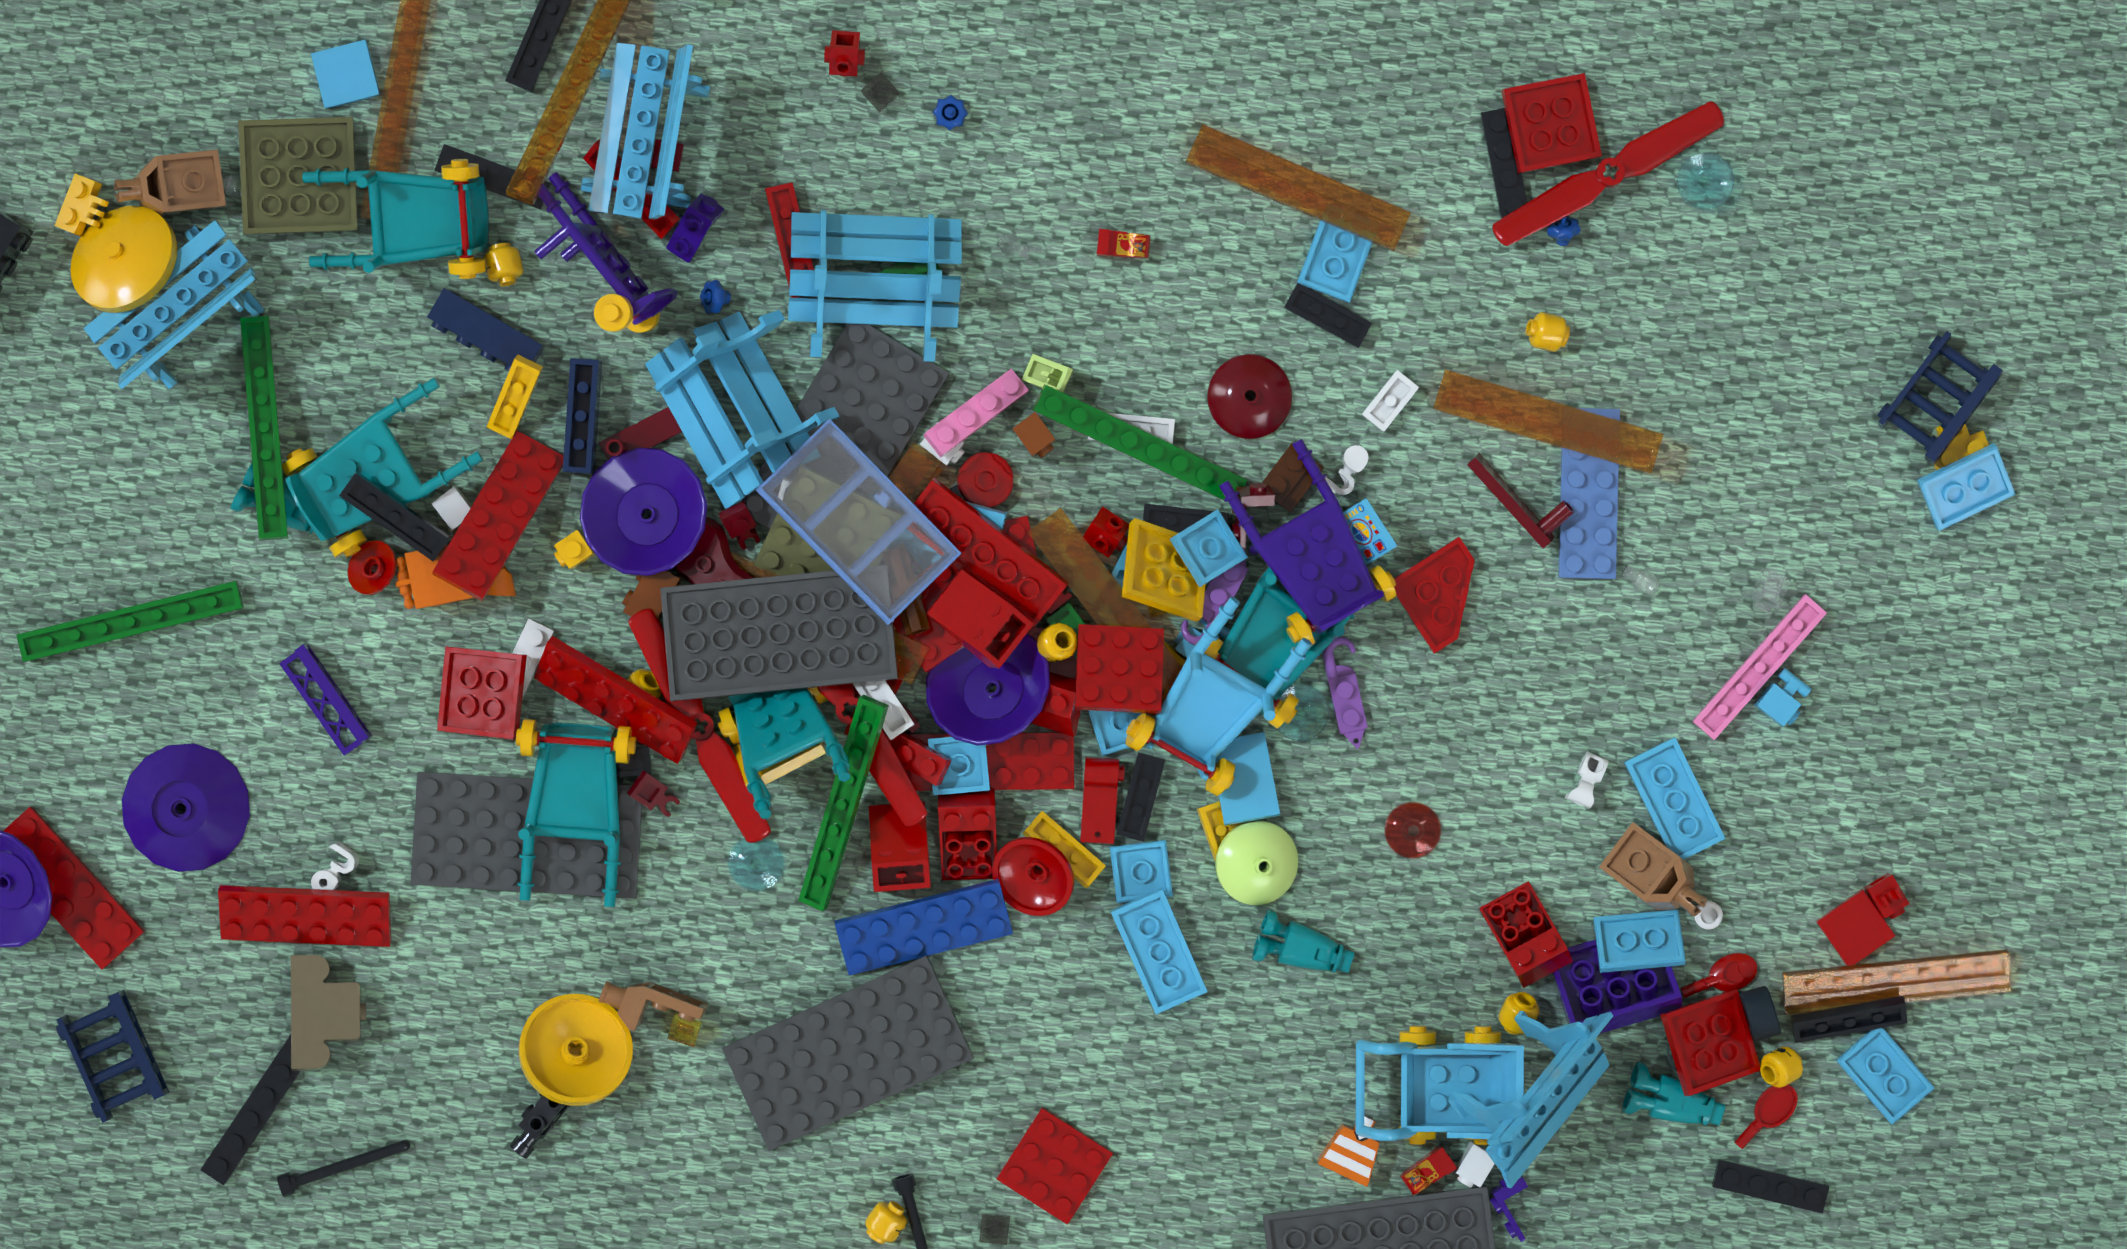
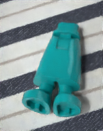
[230,463,314,534]
[1252,909,1354,973]
[1622,1062,1725,1126]

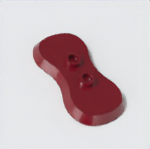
[673,517,753,585]

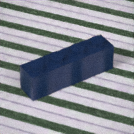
[427,288,545,371]
[562,358,602,474]

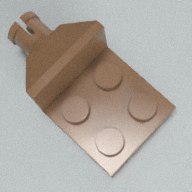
[114,150,226,217]
[1599,822,1707,916]
[598,981,708,1031]

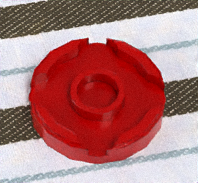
[957,452,1013,508]

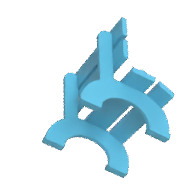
[581,43,710,219]
[788,210,962,362]
[83,220,265,389]
[645,310,840,509]
[1448,1011,1613,1188]

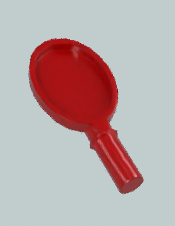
[1680,953,1757,998]
[1734,1084,1798,1149]

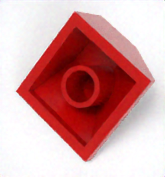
[1031,672,1081,737]

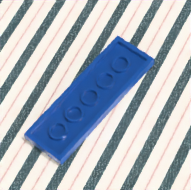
[834,879,1013,976]

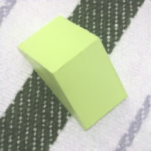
[1022,354,1073,393]

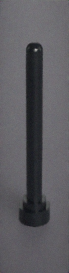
[277,1140,410,1197]
[892,1173,928,1249]

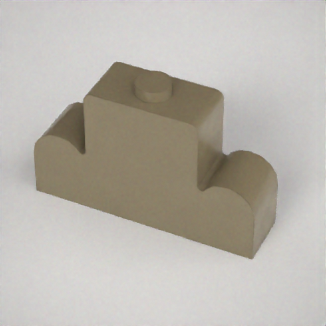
[291,955,366,1071]

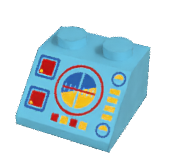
[1343,498,1397,565]

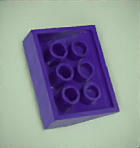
[1553,939,1682,1034]

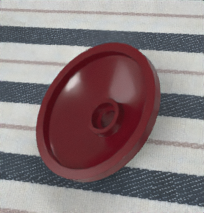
[1207,354,1292,439]

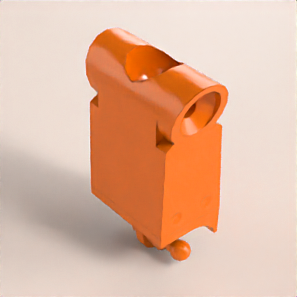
[395,545,517,609]

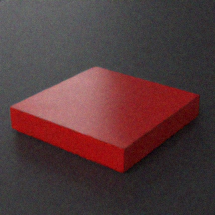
[1815,889,1895,968]

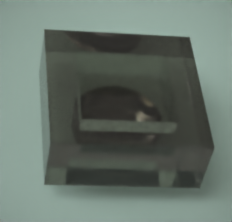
[860,72,901,113]
[979,1213,1010,1245]

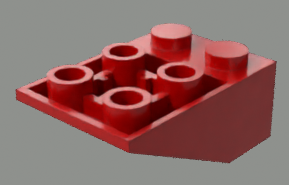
[926,569,1034,669]
[938,788,997,881]
[869,801,932,892]
[1479,881,1573,988]

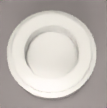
[1694,901,1723,929]

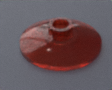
[1384,802,1441,858]

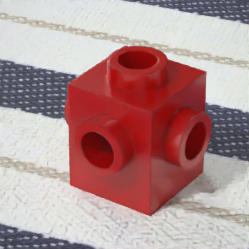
[824,30,865,77]
[1081,506,1129,558]

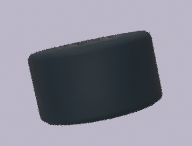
[1740,986,1781,1041]

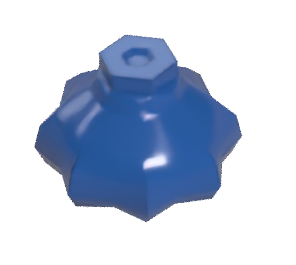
[932,95,968,131]
[1546,216,1581,246]
[700,280,731,314]

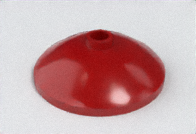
[992,837,1074,916]

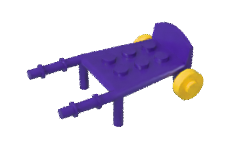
[522,168,678,333]
[1219,439,1396,646]

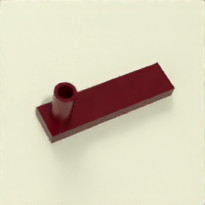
[599,396,703,460]
[1467,453,1575,549]

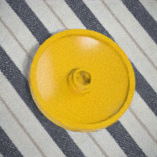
[70,206,177,313]
[518,994,633,1106]

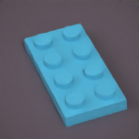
[1624,737,1726,860]
[1110,888,1208,1014]

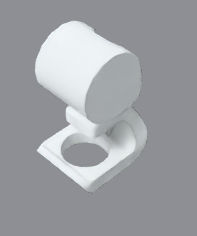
[1325,445,1368,496]
[1565,751,1609,809]
[311,842,359,890]

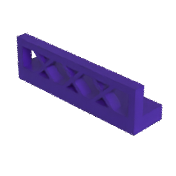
[279,644,372,756]

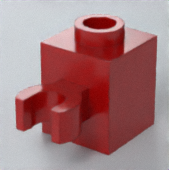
[1863,873,1910,919]

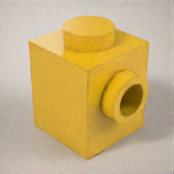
[554,530,595,569]

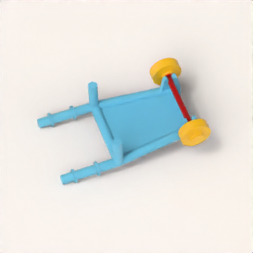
[1125,596,1312,796]

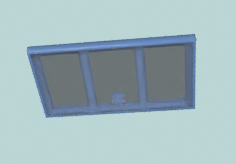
[756,418,962,625]

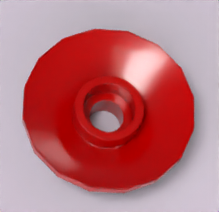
[347,541,397,595]

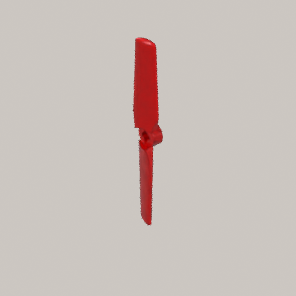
[1492,101,1724,246]
[628,608,771,843]
[817,684,927,827]

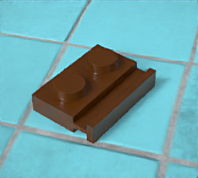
[1262,443,1324,513]

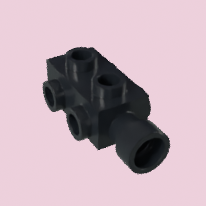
[509,1093,571,1159]

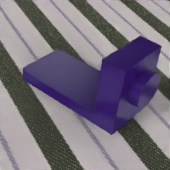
[666,193,725,263]
[1490,1176,1528,1242]

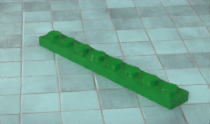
[240,316,288,541]
[1032,384,1247,502]
[16,581,244,662]
[798,695,889,912]

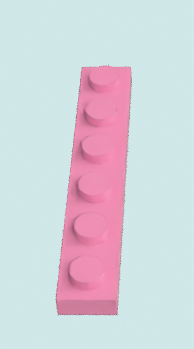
[1692,594,1827,740]

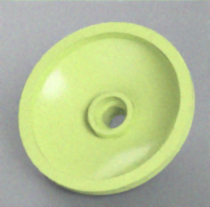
[1215,821,1298,905]

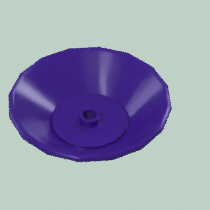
[580,448,708,576]
[926,633,1050,746]
[122,743,250,872]
[0,830,52,948]

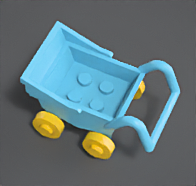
[1355,1025,1524,1145]

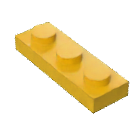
[486,354,543,439]
[1022,811,1106,889]

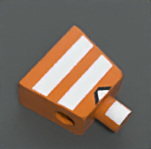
[1317,1115,1380,1187]

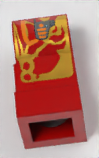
[1097,229,1151,259]
[1400,1144,1457,1195]

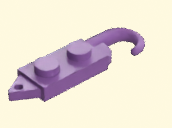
[1181,549,1249,645]
[1323,637,1368,749]

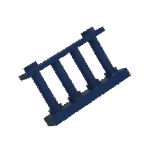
[1877,331,2003,466]
[56,990,170,1123]

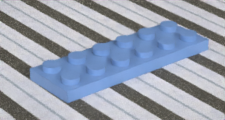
[1558,408,1620,579]

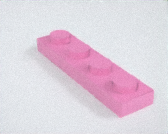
[923,368,1029,458]

